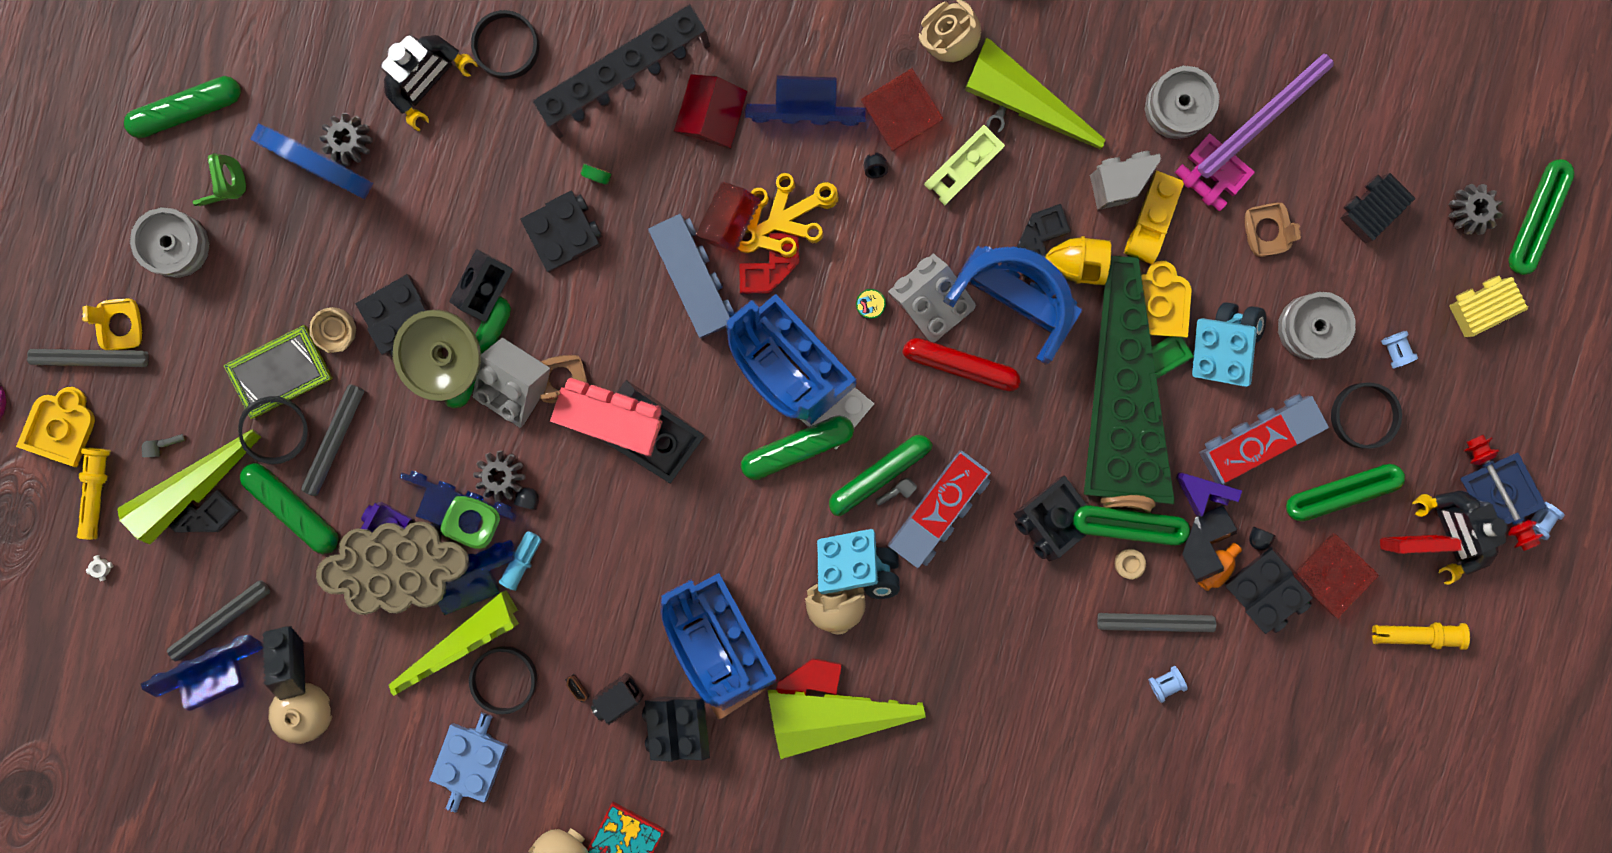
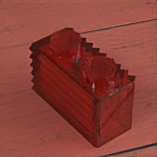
[696,181,761,253]

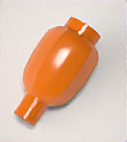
[1198,542,1242,591]

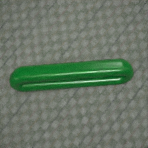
[123,76,241,139]
[1508,159,1575,275]
[445,296,511,408]
[740,415,854,480]
[829,435,933,516]
[240,463,339,555]
[1286,464,1405,522]
[1073,505,1190,546]

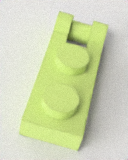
[924,125,1005,205]

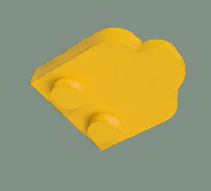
[1141,261,1191,338]
[16,387,95,468]

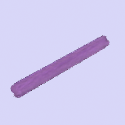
[1197,54,1334,178]

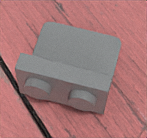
[888,253,976,342]

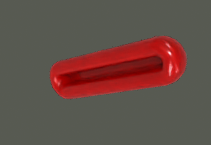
[902,338,1020,391]

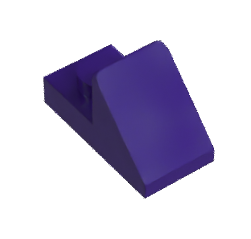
[1176,473,1242,516]

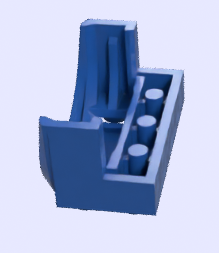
[943,246,1082,365]
[726,294,856,425]
[661,573,776,711]

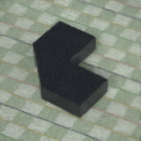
[1016,204,1071,281]
[169,490,241,532]
[1182,505,1237,583]

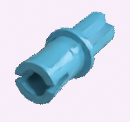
[499,531,541,591]

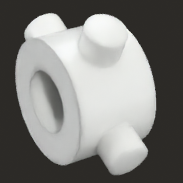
[86,555,113,581]

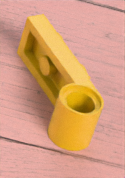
[1124,171,1184,265]

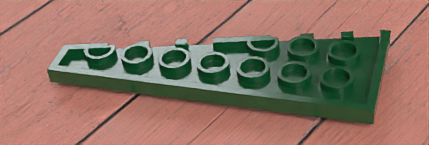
[1084,256,1174,504]

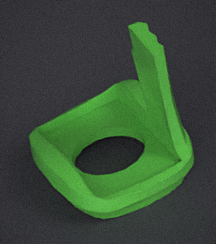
[193,153,246,206]
[441,496,500,549]

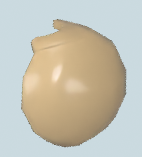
[309,307,356,353]

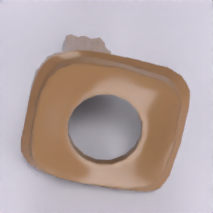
[1245,203,1301,257]
[540,355,587,403]
[1101,495,1155,513]

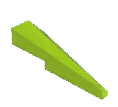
[965,38,1105,149]
[117,429,261,545]
[389,590,519,696]
[768,690,926,759]

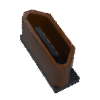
[565,673,590,702]

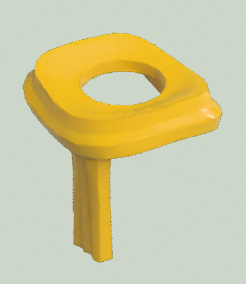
[82,298,142,350]

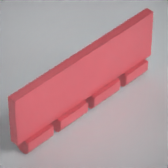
[550,378,662,456]

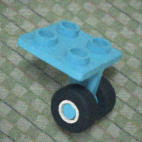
[1192,302,1266,387]
[817,529,900,599]

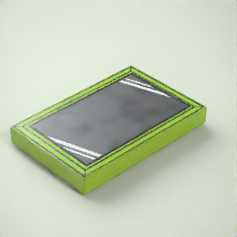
[224,325,333,419]

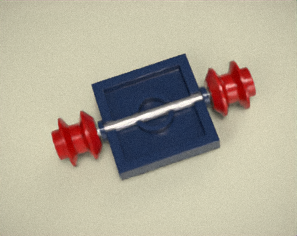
[1460,434,1547,551]

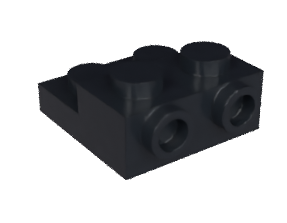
[520,190,603,273]
[355,274,429,357]
[1013,475,1087,561]
[1225,546,1313,634]
[642,696,710,762]

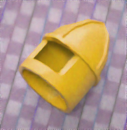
[1045,236,1111,285]

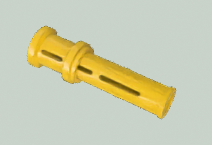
[77,448,110,540]
[1372,622,1470,650]

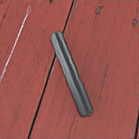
[27,349,149,367]
[302,384,364,496]
[167,580,270,662]
[1097,613,1216,632]

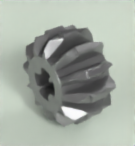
[319,113,373,165]
[1448,184,1503,235]
[473,451,525,502]

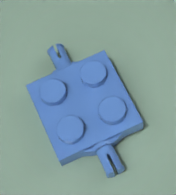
[429,713,508,812]

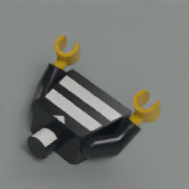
[381,35,478,131]
[1412,490,1507,585]

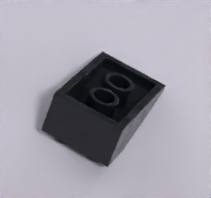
[600,380,705,484]

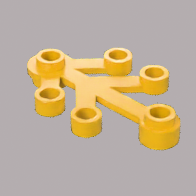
[732,173,839,258]

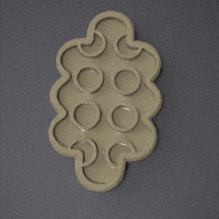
[316,521,469,615]

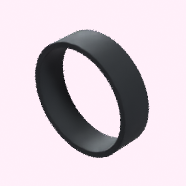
[471,10,540,79]
[1331,383,1402,449]
[238,396,308,464]
[469,646,537,714]

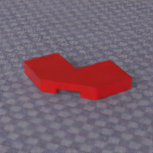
[740,233,799,294]
[776,658,842,695]

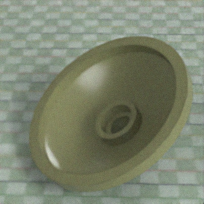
[393,310,481,401]

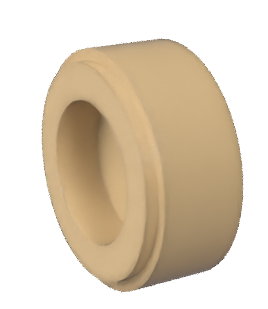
[1114,549,1146,579]

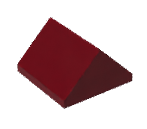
[674,74,748,149]

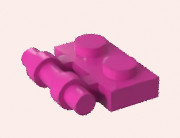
[1174,133,1255,212]

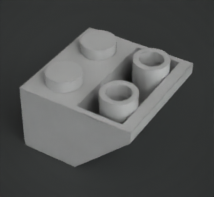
[1090,151,1161,210]
[473,338,550,428]

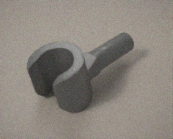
[986,105,1007,133]
[141,434,185,457]
[875,478,917,506]

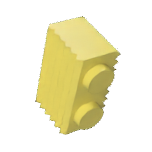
[1449,275,1528,337]

